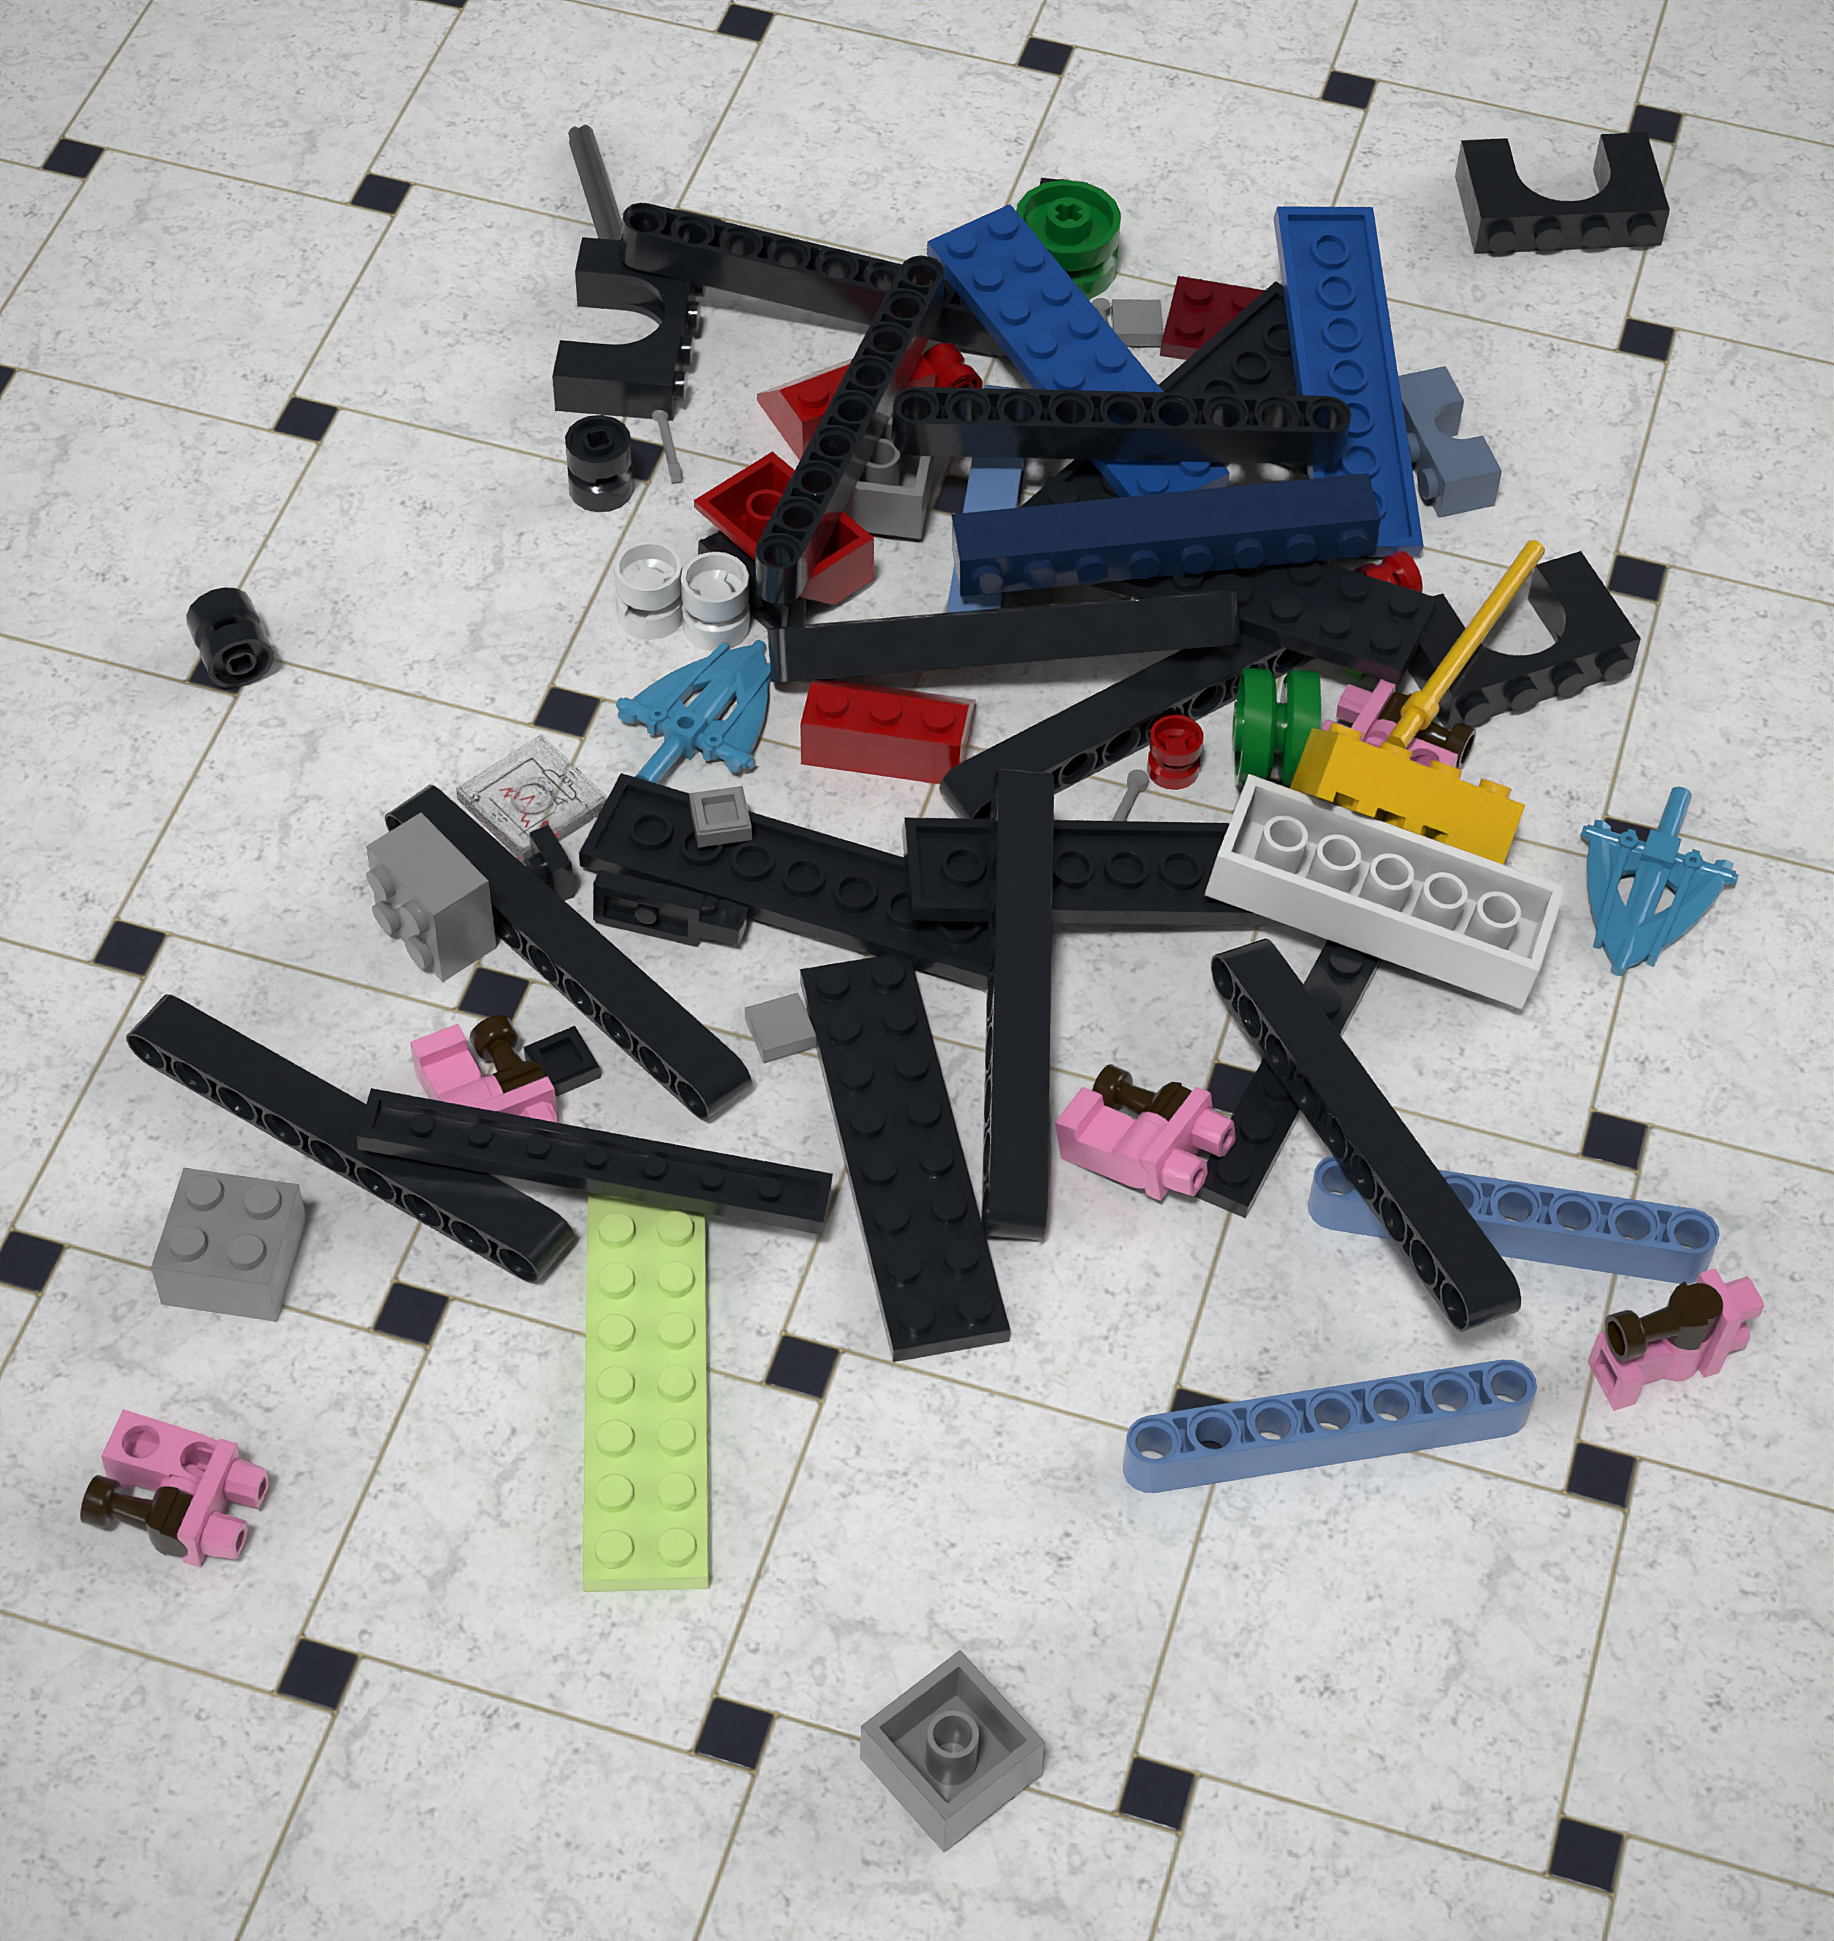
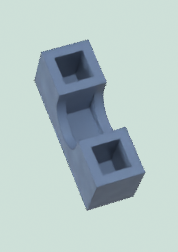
[1398,366,1502,518]

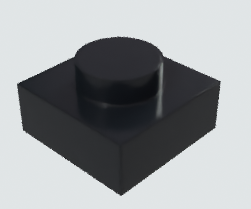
[525,825,575,901]

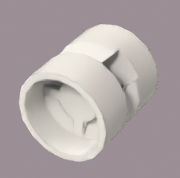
[614,540,683,640]
[681,552,750,651]

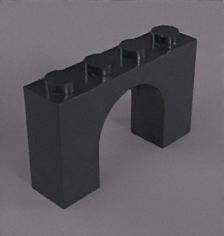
[1455,132,1670,254]
[552,237,706,421]
[1407,551,1641,730]

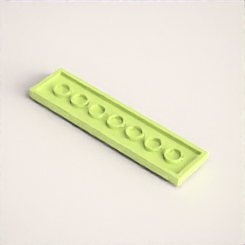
[583,1192,709,1592]

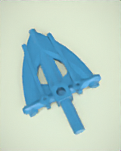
[616,640,771,783]
[1580,786,1739,976]

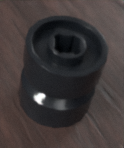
[565,415,634,512]
[186,587,274,688]

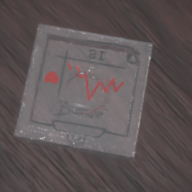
[456,734,608,864]

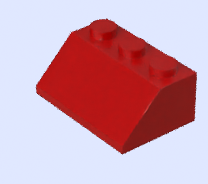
[757,354,936,461]
[694,451,874,605]
[800,679,976,784]

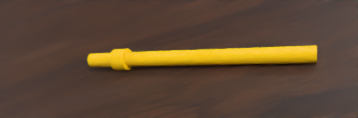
[1386,540,1545,749]

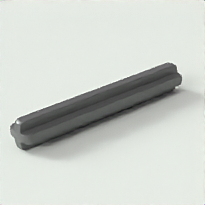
[568,124,622,240]

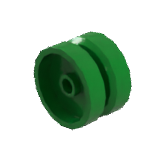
[1016,180,1121,300]
[1232,668,1321,788]

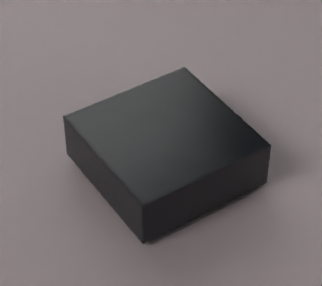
[523,1026,600,1097]

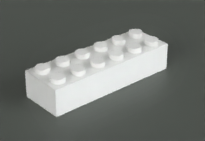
[1205,774,1566,1009]

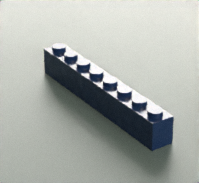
[952,473,1380,597]

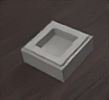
[1111,299,1163,346]
[689,786,752,847]
[745,992,817,1063]

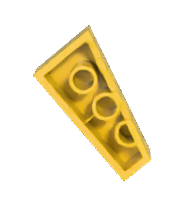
[1290,723,1525,865]

